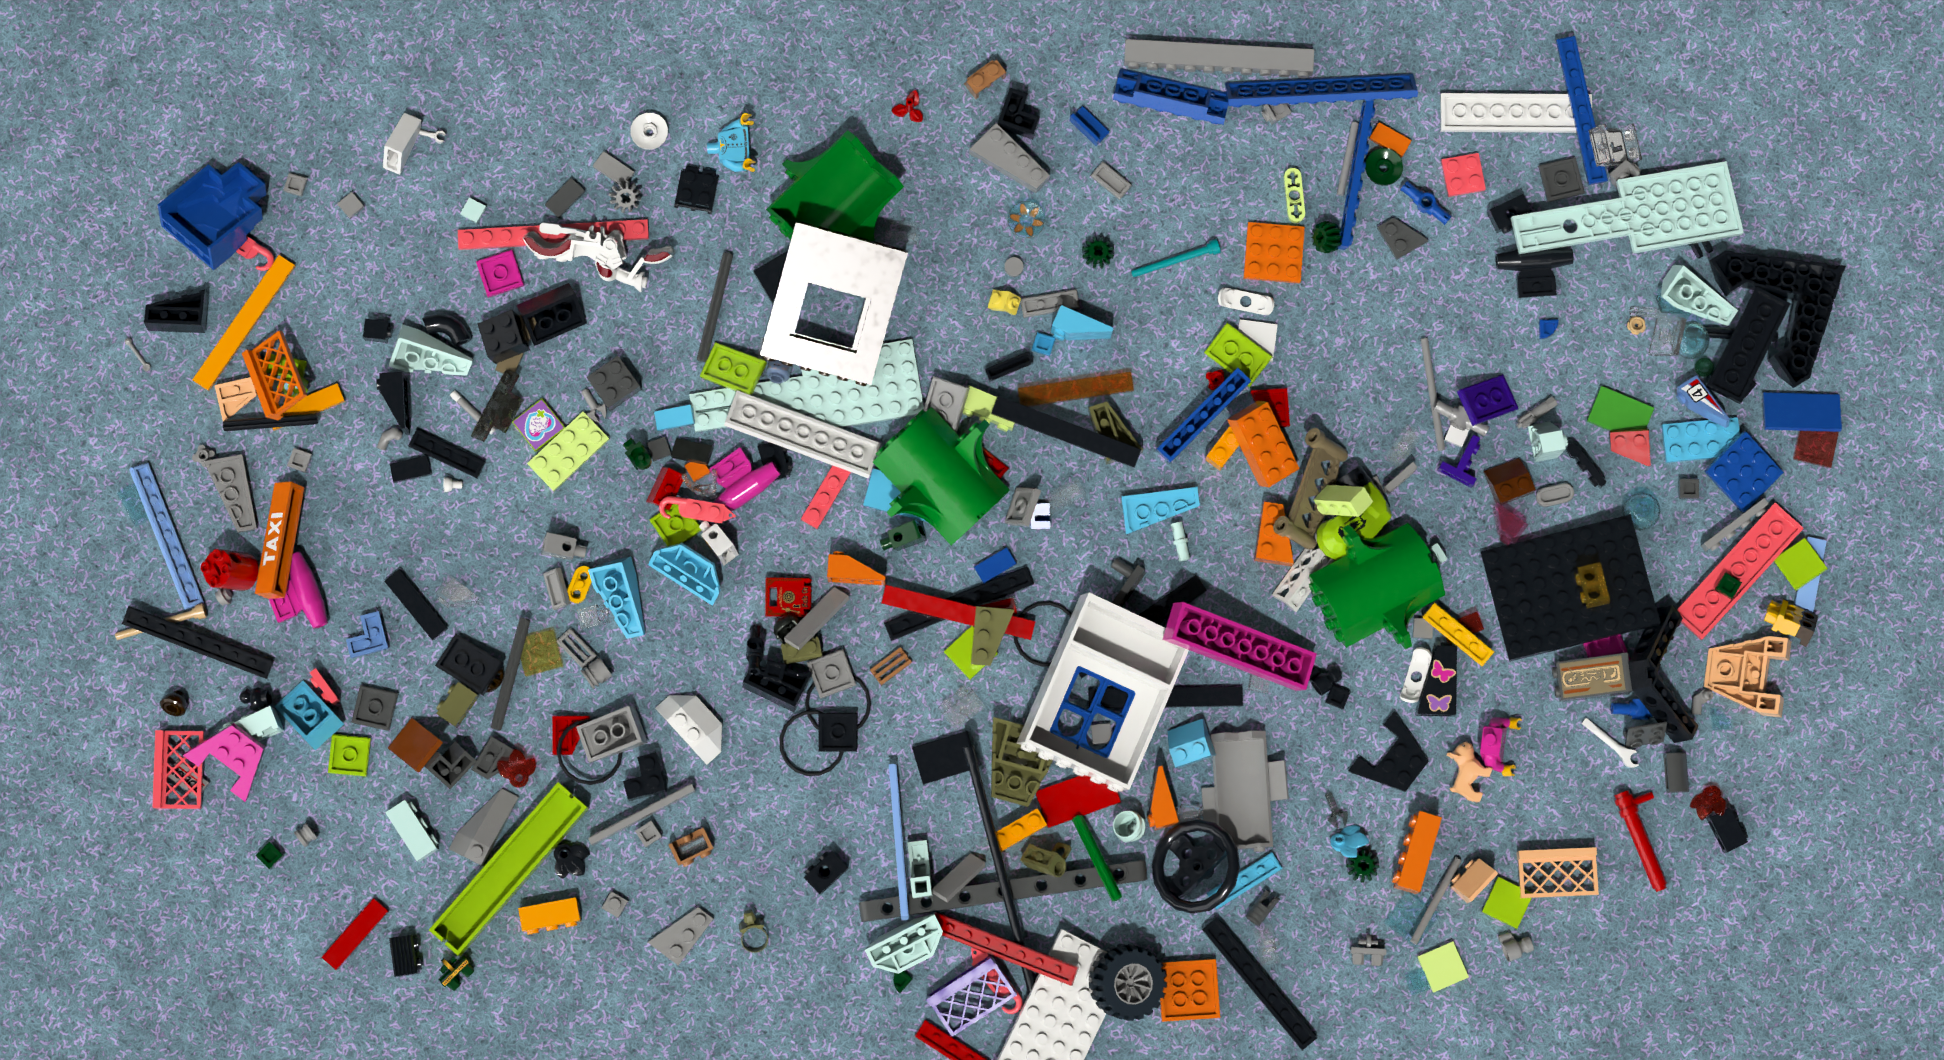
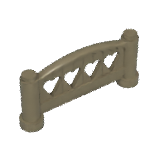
[1273,428,1348,550]

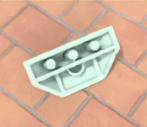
[864,914,943,974]

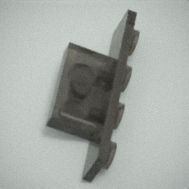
[471,370,523,442]

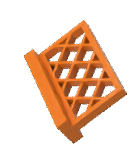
[242,331,307,420]

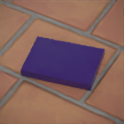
[1457,374,1519,426]

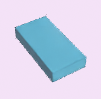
[654,404,695,431]

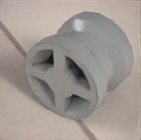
[294,823,318,847]

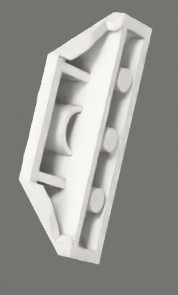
[655,695,722,765]

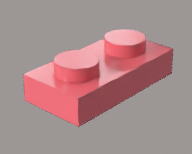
[309,668,340,705]

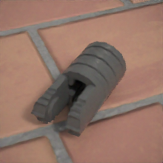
[1245,889,1280,927]

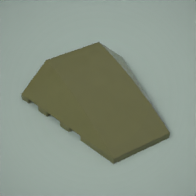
[991,717,1053,807]

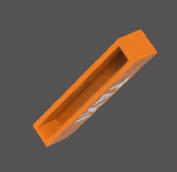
[255,482,304,599]

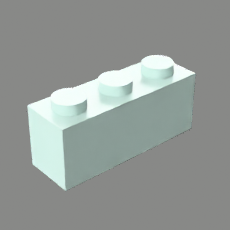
[385,800,439,862]

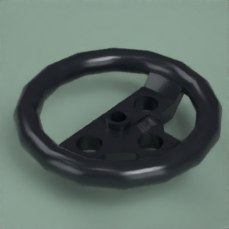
[1152,819,1240,914]

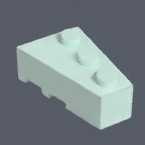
[1528,421,1568,462]

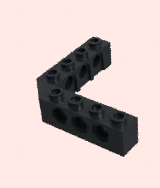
[1628,605,1699,743]

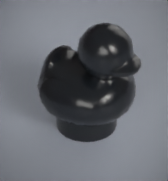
[239,687,272,712]

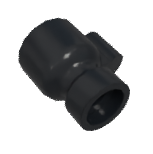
[1309,666,1342,696]

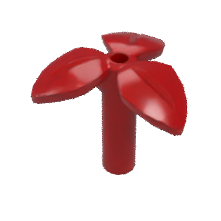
[891,90,923,122]

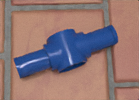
[1400,181,1452,225]
[1611,699,1653,720]

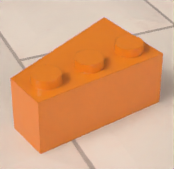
[1254,501,1294,567]

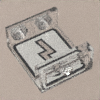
[1588,123,1642,167]

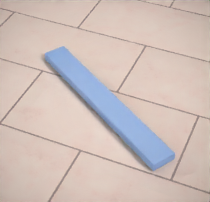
[129,463,204,610]
[889,764,909,920]

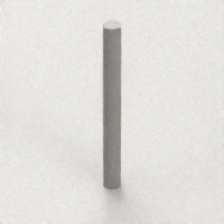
[1337,122,1359,196]

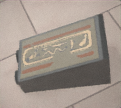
[1552,653,1633,702]

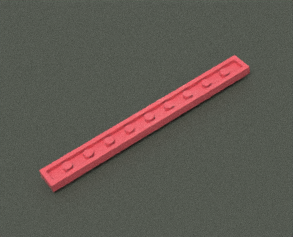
[458,219,649,250]

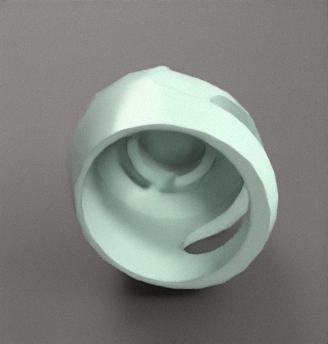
[1113,811,1146,843]

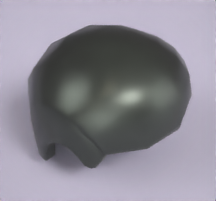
[773,615,800,644]

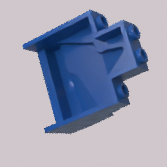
[158,162,266,270]

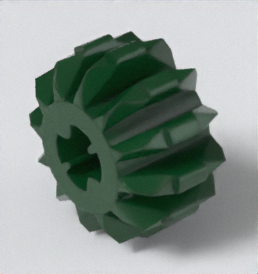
[1311,221,1342,253]
[1082,237,1114,269]
[1346,849,1379,883]

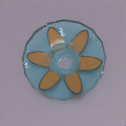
[1008,201,1045,238]

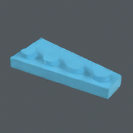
[1121,487,1200,534]

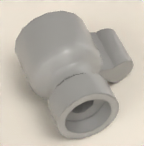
[1498,932,1534,962]

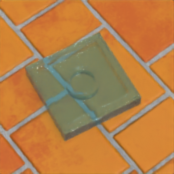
[1384,893,1439,947]

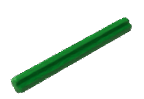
[1072,815,1122,901]

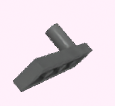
[1111,558,1146,607]

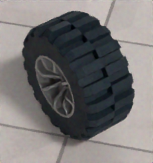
[1089,944,1167,1021]

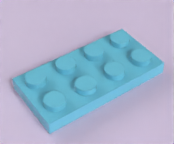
[1661,417,1740,463]

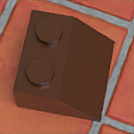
[1483,458,1536,507]

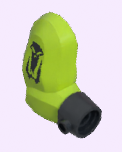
[1317,466,1392,560]

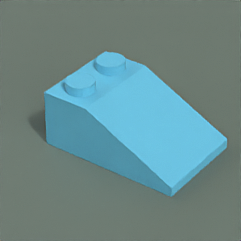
[1051,305,1114,341]
[274,681,344,750]

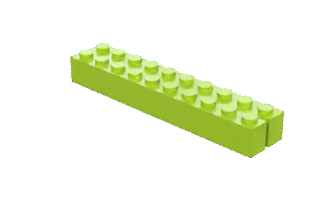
[429,782,589,957]

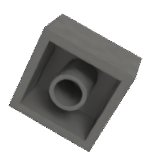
[587,356,641,411]

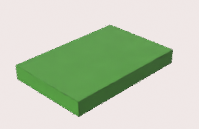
[1586,386,1654,431]

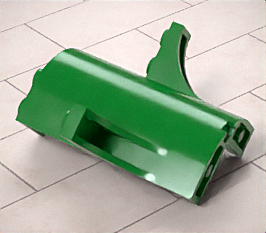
[766,130,904,241]
[873,407,1010,546]
[1309,523,1445,650]

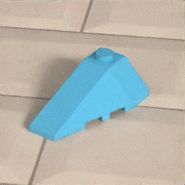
[588,556,645,639]

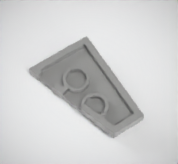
[647,907,714,966]

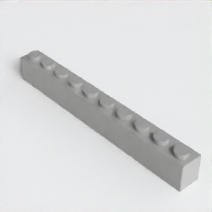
[1124,39,1314,78]

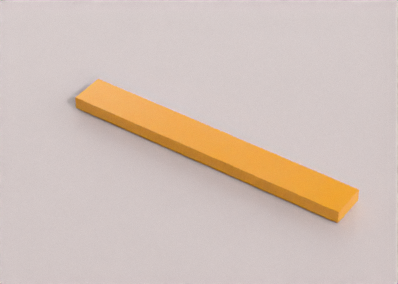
[192,255,296,391]

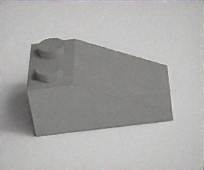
[576,706,648,763]

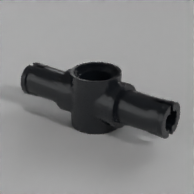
[746,625,764,675]

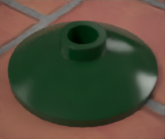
[1365,148,1403,186]

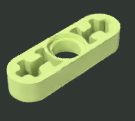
[1284,168,1305,223]

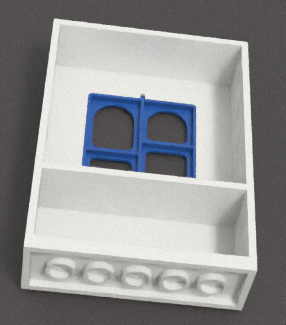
[1017,592,1189,793]

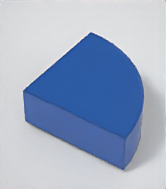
[1539,320,1559,339]

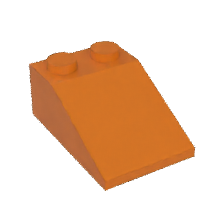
[827,551,886,586]
[1147,766,1179,831]

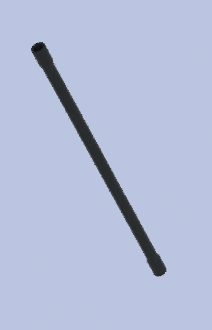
[962,745,1035,995]

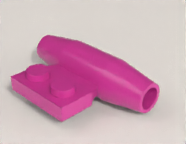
[709,447,781,512]
[269,552,328,629]

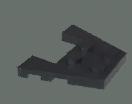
[1348,712,1429,792]

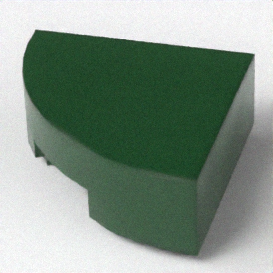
[893,971,912,993]

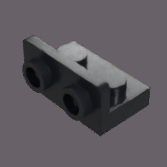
[757,442,792,482]

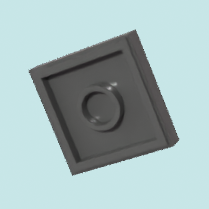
[1538,157,1585,203]
[351,685,399,731]

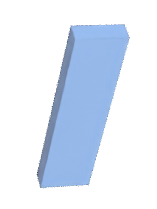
[1794,537,1827,613]

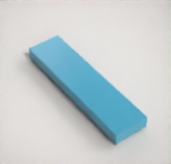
[1206,853,1282,910]

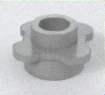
[192,445,215,467]

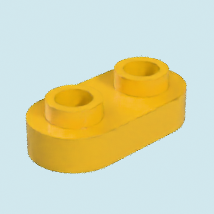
[567,566,592,604]

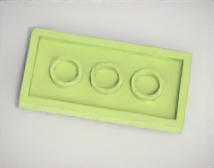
[527,412,610,491]

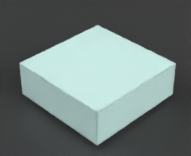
[460,198,487,224]
[1430,543,1447,565]

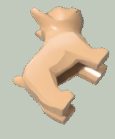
[1447,741,1493,803]

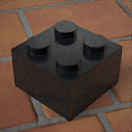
[477,310,530,364]

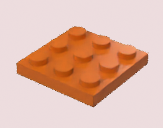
[1243,222,1305,284]
[1160,959,1220,1022]

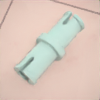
[1171,522,1191,562]

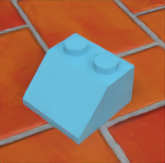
[1167,718,1216,768]

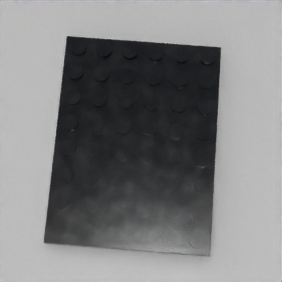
[1481,514,1661,662]

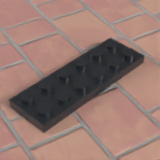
[1706,286,1791,404]

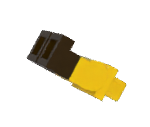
[1764,599,1818,647]

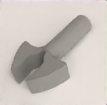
[581,389,607,423]

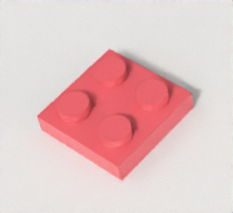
[1441,153,1486,197]

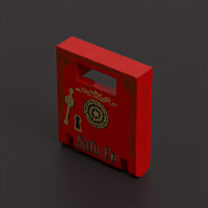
[765,578,812,618]

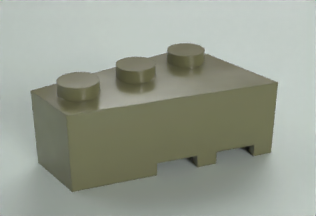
[1088,402,1143,465]
[971,606,1015,666]

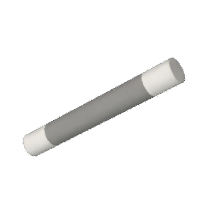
[450,391,496,435]

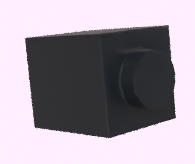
[363,319,393,343]

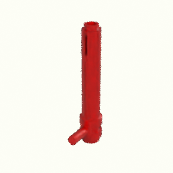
[1614,790,1667,892]

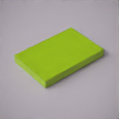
[1204,323,1273,387]
[700,342,767,396]

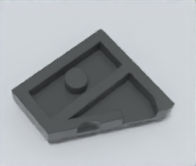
[1377,218,1428,260]
[471,736,523,780]

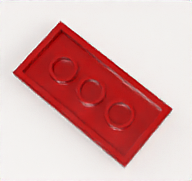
[1036,775,1121,828]

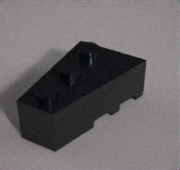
[144,289,209,333]
[742,666,812,712]

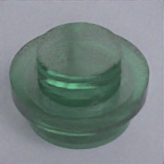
[1694,358,1714,377]

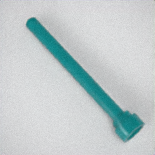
[1131,239,1221,277]

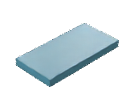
[863,468,928,523]

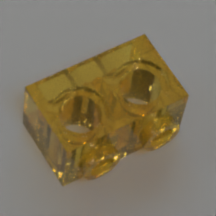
[1575,562,1610,609]

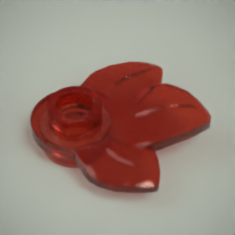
[497,749,536,788]
[1690,785,1726,820]

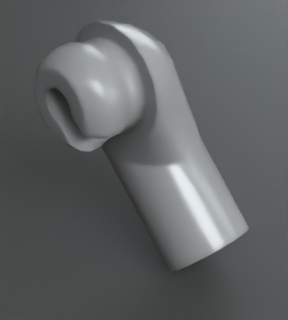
[1692,689,1713,715]

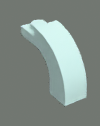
[907,840,932,898]

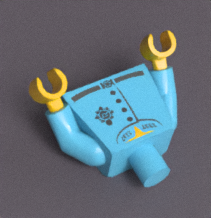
[707,113,756,172]

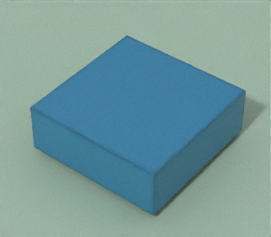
[1032,332,1055,357]

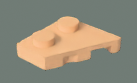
[215,377,257,421]

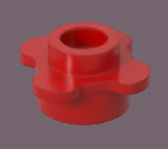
[1206,369,1225,390]

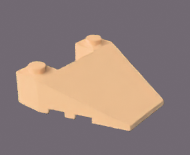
[1704,636,1792,718]

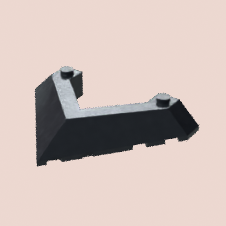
[1710,250,1846,388]

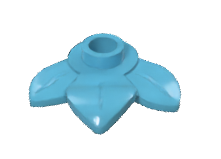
[1330,825,1369,858]

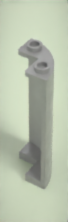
[1211,731,1273,852]

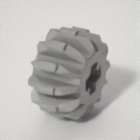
[609,180,641,213]

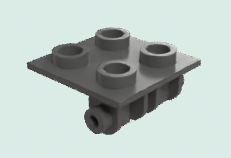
[1623,722,1667,748]

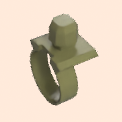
[738,910,768,953]

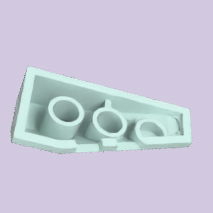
[1661,265,1738,326]
[389,324,473,376]

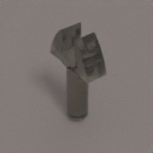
[1325,792,1348,829]

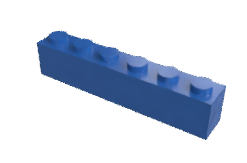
[1156,368,1251,464]

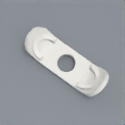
[1218,287,1274,315]
[1400,647,1432,703]

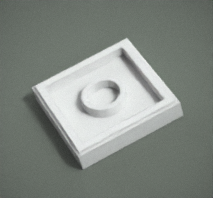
[1238,319,1278,363]

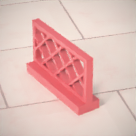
[152,730,204,809]

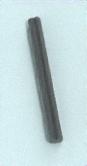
[697,252,733,362]
[491,618,530,730]

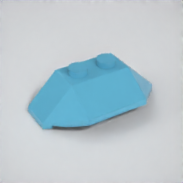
[648,543,721,606]

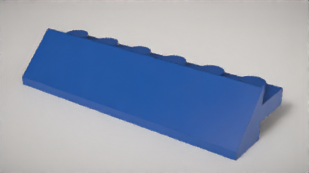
[1113,68,1228,125]

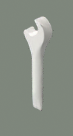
[1582,718,1639,768]

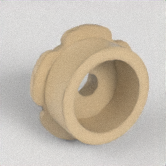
[1627,316,1646,335]

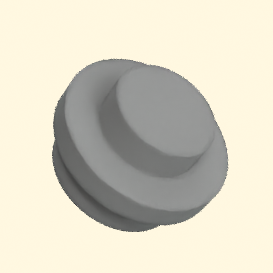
[215,588,233,606]

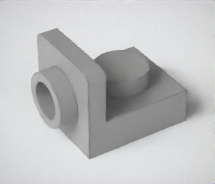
[1261,103,1292,125]
[1609,160,1640,188]

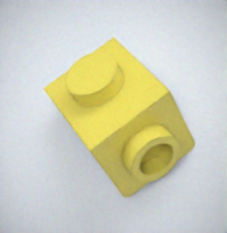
[987,290,1021,315]

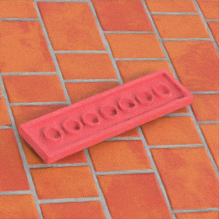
[1677,503,1804,640]

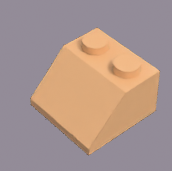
[1450,858,1498,903]

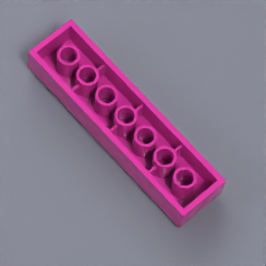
[1162,602,1317,691]

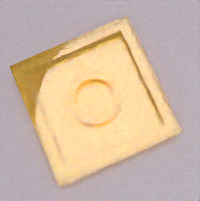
[520,629,563,677]

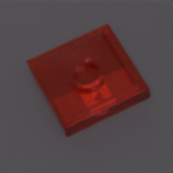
[1793,431,1839,468]

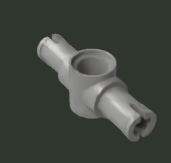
[1433,400,1490,436]

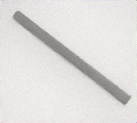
[1420,338,1445,451]

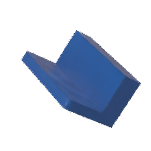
[1069,106,1110,146]

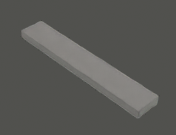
[588,784,696,846]

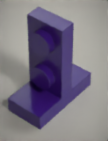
[1437,435,1481,488]

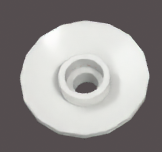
[631,113,668,150]

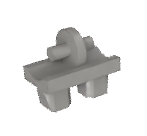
[1349,934,1386,966]

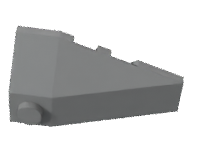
[449,789,519,867]

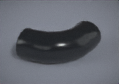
[422,314,471,346]

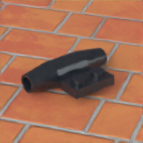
[1495,247,1574,298]

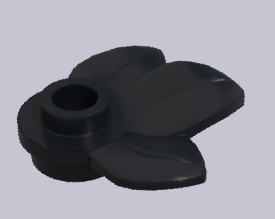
[554,844,590,879]

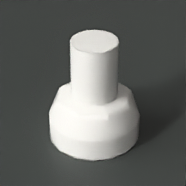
[443,477,462,492]

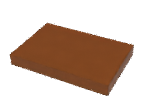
[388,718,443,773]

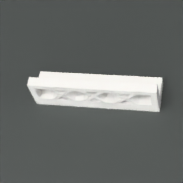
[1272,534,1334,612]

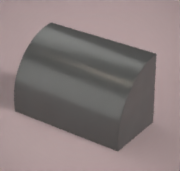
[1663,753,1689,793]

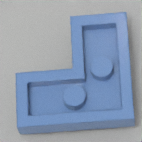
[346,611,389,659]

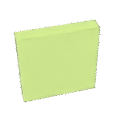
[1417,942,1469,993]

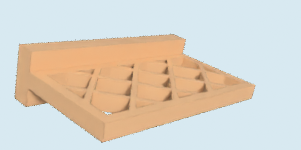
[1516,847,1599,898]

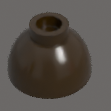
[160,690,187,716]

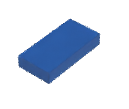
[974,547,1016,584]

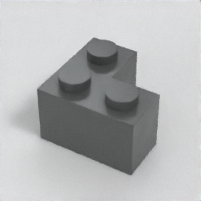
[424,741,476,789]

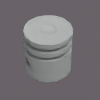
[580,658,612,689]

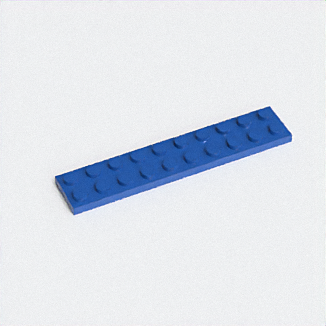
[1225,74,1418,107]

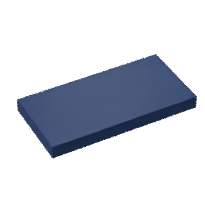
[1762,392,1842,432]

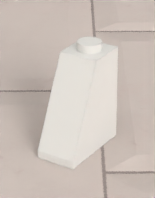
[383,113,421,175]

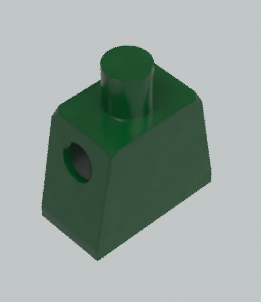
[880,520,927,551]

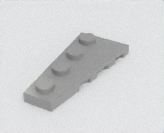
[204,454,257,533]

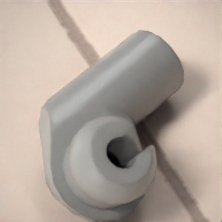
[376,428,403,451]

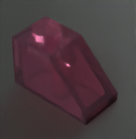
[1493,503,1528,545]

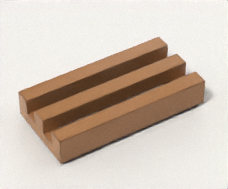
[870,647,912,686]

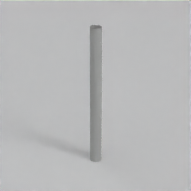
[1410,857,1461,945]

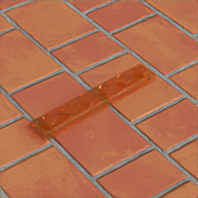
[1018,372,1134,407]

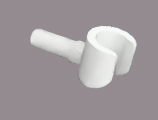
[419,130,446,144]

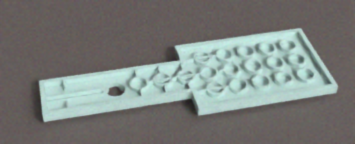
[1511,161,1744,254]
[689,339,924,432]

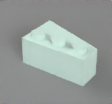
[219,706,284,741]

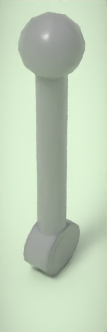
[125,338,151,371]

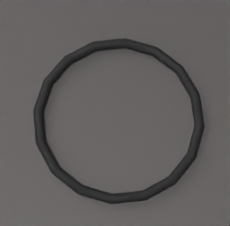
[1014,601,1072,667]
[805,674,871,730]
[779,710,844,776]
[557,719,623,785]

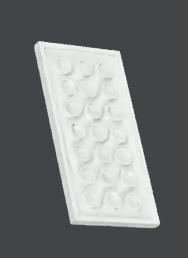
[997,929,1108,1060]

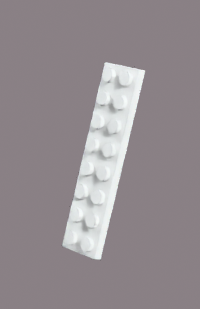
[1440,93,1592,133]
[724,391,881,478]

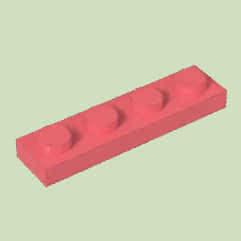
[801,466,851,530]

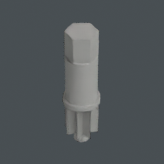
[1516,397,1558,429]

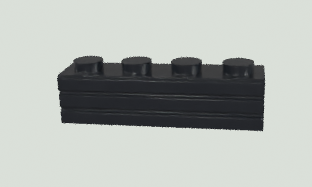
[985,351,1033,382]

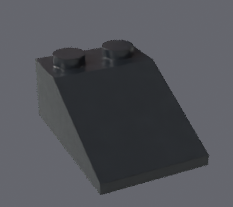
[376,372,410,435]

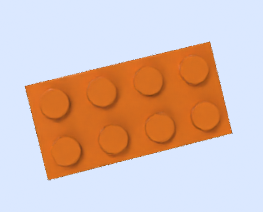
[1227,401,1300,488]
[1392,811,1442,894]

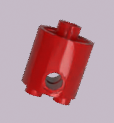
[201,549,258,591]

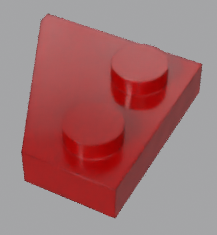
[552,716,590,755]

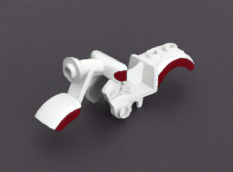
[522,222,676,292]

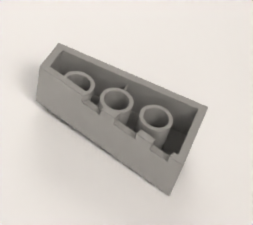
[969,123,1050,193]

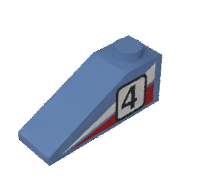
[1676,375,1730,428]

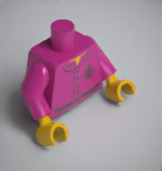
[1480,717,1522,777]

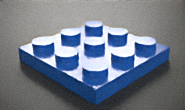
[1704,431,1784,513]

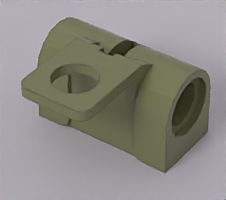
[1020,842,1072,877]

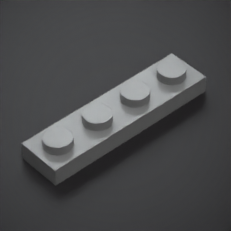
[1701,498,1769,552]

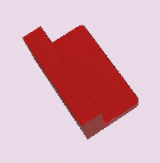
[646,467,685,510]

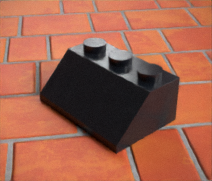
[517,283,587,346]

